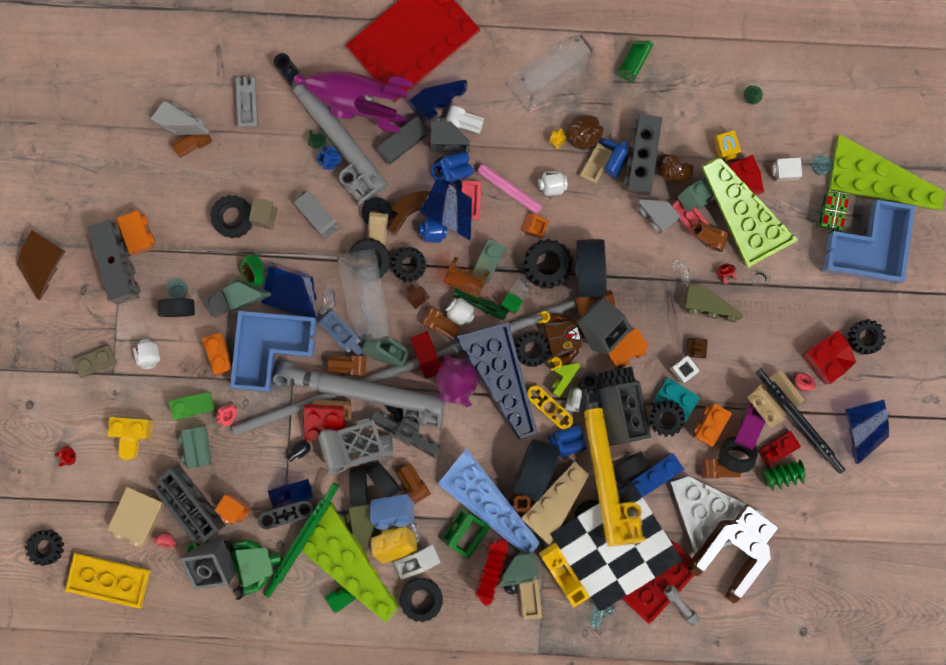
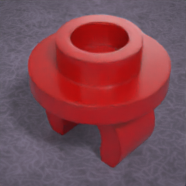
[716,263,737,285]
[55,446,76,467]

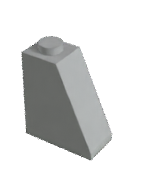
[294,191,339,240]

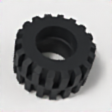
[523,239,572,289]

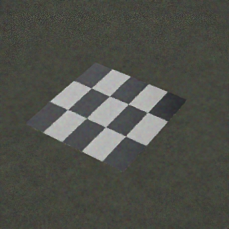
[551,483,682,612]

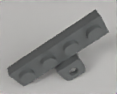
[370,411,442,460]

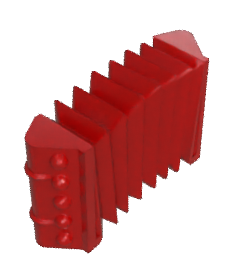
[475,538,508,606]

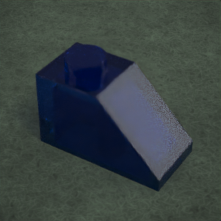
[268,479,313,509]

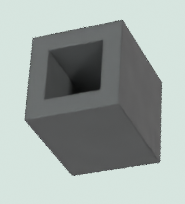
[203,291,231,318]

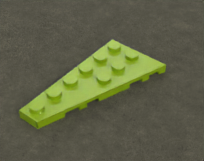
[828,134,946,211]
[701,157,798,267]
[302,502,399,623]

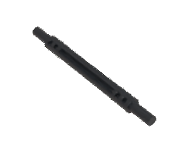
[755,368,845,474]

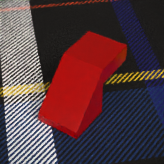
[410,331,441,379]

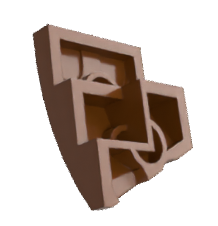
[17,230,66,300]

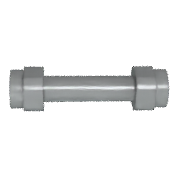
[664,585,700,626]

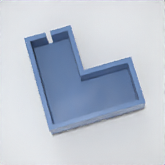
[822,200,915,284]
[230,311,318,392]

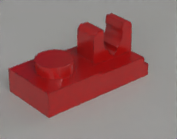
[758,430,801,467]

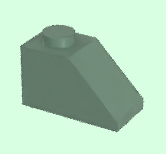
[471,239,506,284]
[223,279,271,310]
[362,332,410,367]
[497,552,539,587]

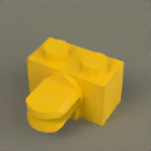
[108,417,153,460]
[370,526,418,564]

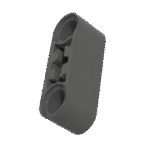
[376,116,431,165]
[258,500,315,530]

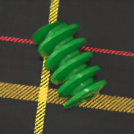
[762,459,806,491]

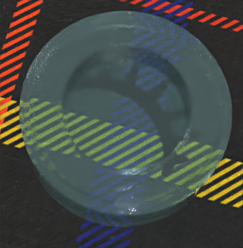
[812,156,832,176]
[168,279,188,299]

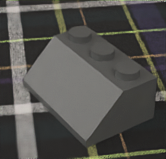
[598,381,651,446]

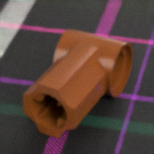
[171,134,212,158]
[692,222,729,252]
[575,290,616,318]
[420,306,461,340]
[328,355,367,376]
[702,459,741,479]
[396,463,431,504]
[508,493,532,517]

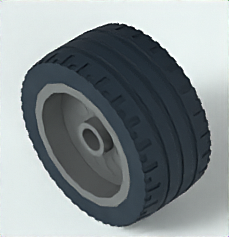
[575,239,606,297]
[512,438,559,501]

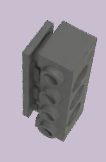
[624,114,663,196]
[154,465,226,542]

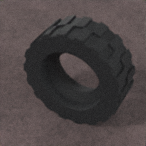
[210,195,252,239]
[347,238,390,282]
[400,577,443,622]

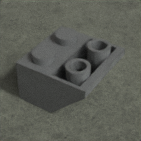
[577,297,632,354]

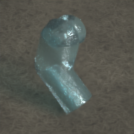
[591,605,615,628]

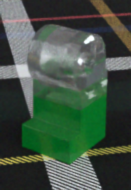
[501,276,532,315]

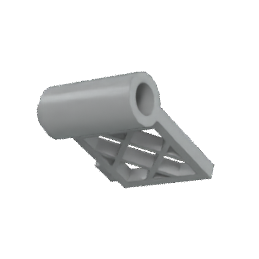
[318,418,385,474]

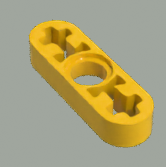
[527,386,573,429]

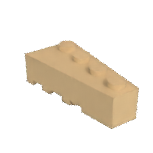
[521,461,589,545]

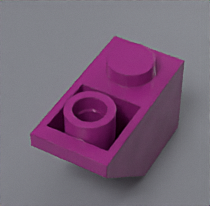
[735,403,766,450]

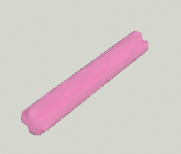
[477,164,542,214]

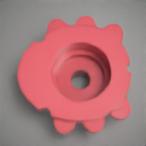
[794,373,817,391]
[216,405,237,427]
[153,533,177,548]

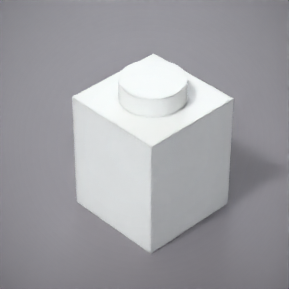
[771,158,802,182]
[670,356,700,384]

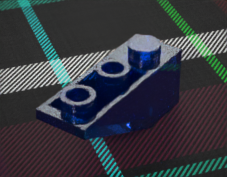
[409,79,468,122]

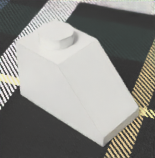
[393,545,441,580]

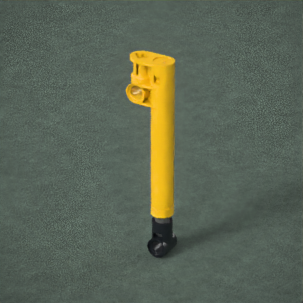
[578,372,646,547]

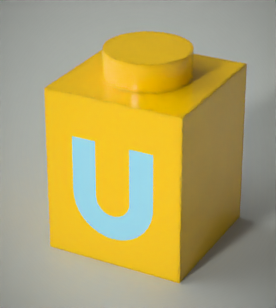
[713,130,741,162]

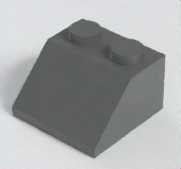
[431,118,470,152]
[180,540,236,590]

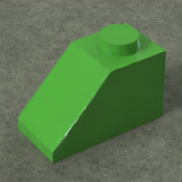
[169,392,215,421]

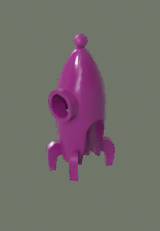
[293,71,413,133]
[436,355,478,408]

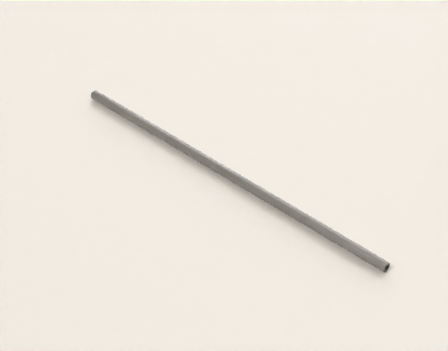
[232,300,576,436]

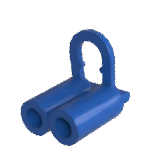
[599,138,629,179]
[431,150,473,182]
[548,424,587,457]

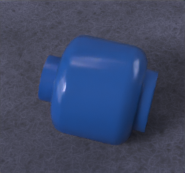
[418,218,447,243]

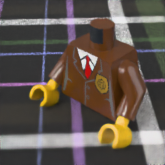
[537,311,585,371]

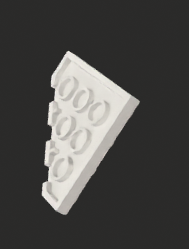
[670,476,765,554]

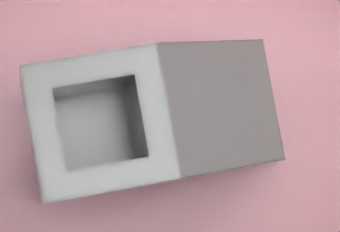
[637,199,681,234]

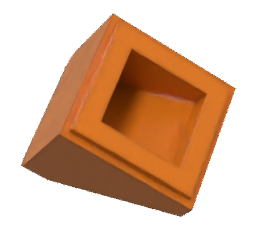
[521,213,549,238]

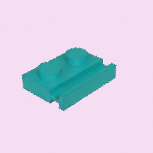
[653,377,700,421]

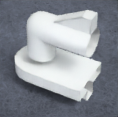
[565,387,582,413]

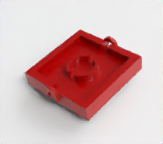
[303,404,346,441]

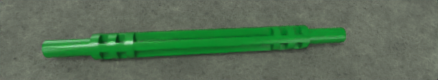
[264,482,340,598]

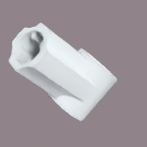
[446,106,484,135]

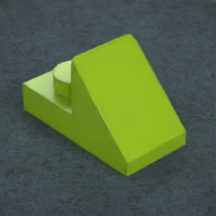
[550,363,581,398]

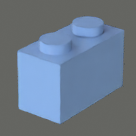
[370,494,414,530]

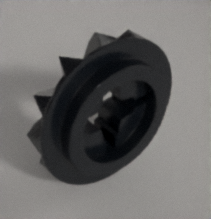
[361,197,392,224]

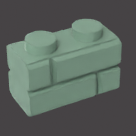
[179,426,213,469]

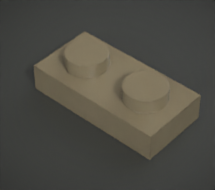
[73,345,117,378]

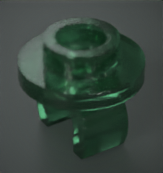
[743,85,763,105]
[308,129,327,149]

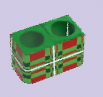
[818,190,849,232]

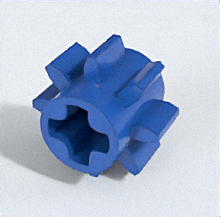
[317,146,341,170]

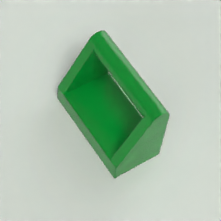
[617,40,654,84]
[440,508,490,559]

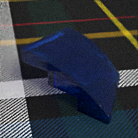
[419,178,472,241]
[261,266,319,319]
[845,399,889,464]

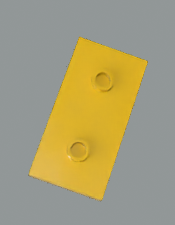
[65,553,151,609]

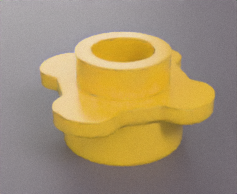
[550,129,566,149]

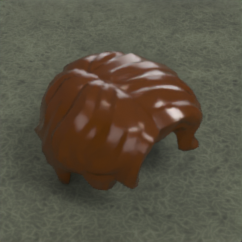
[567,115,603,150]
[658,154,693,182]

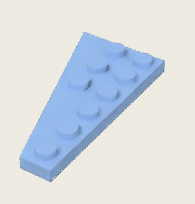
[438,448,540,554]

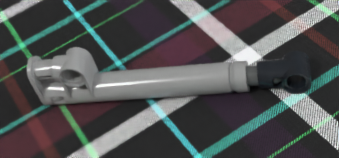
[274,53,388,207]

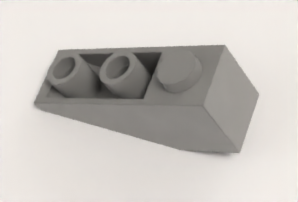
[151,100,210,135]

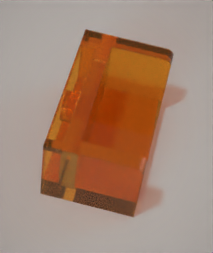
[444,256,490,298]

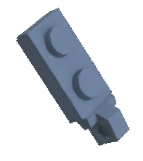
[318,309,364,356]

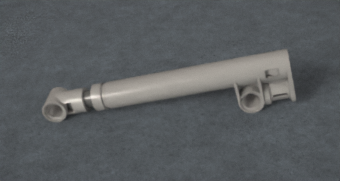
[273,362,445,430]

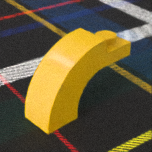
[539,543,590,608]

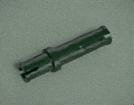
[453,286,509,321]

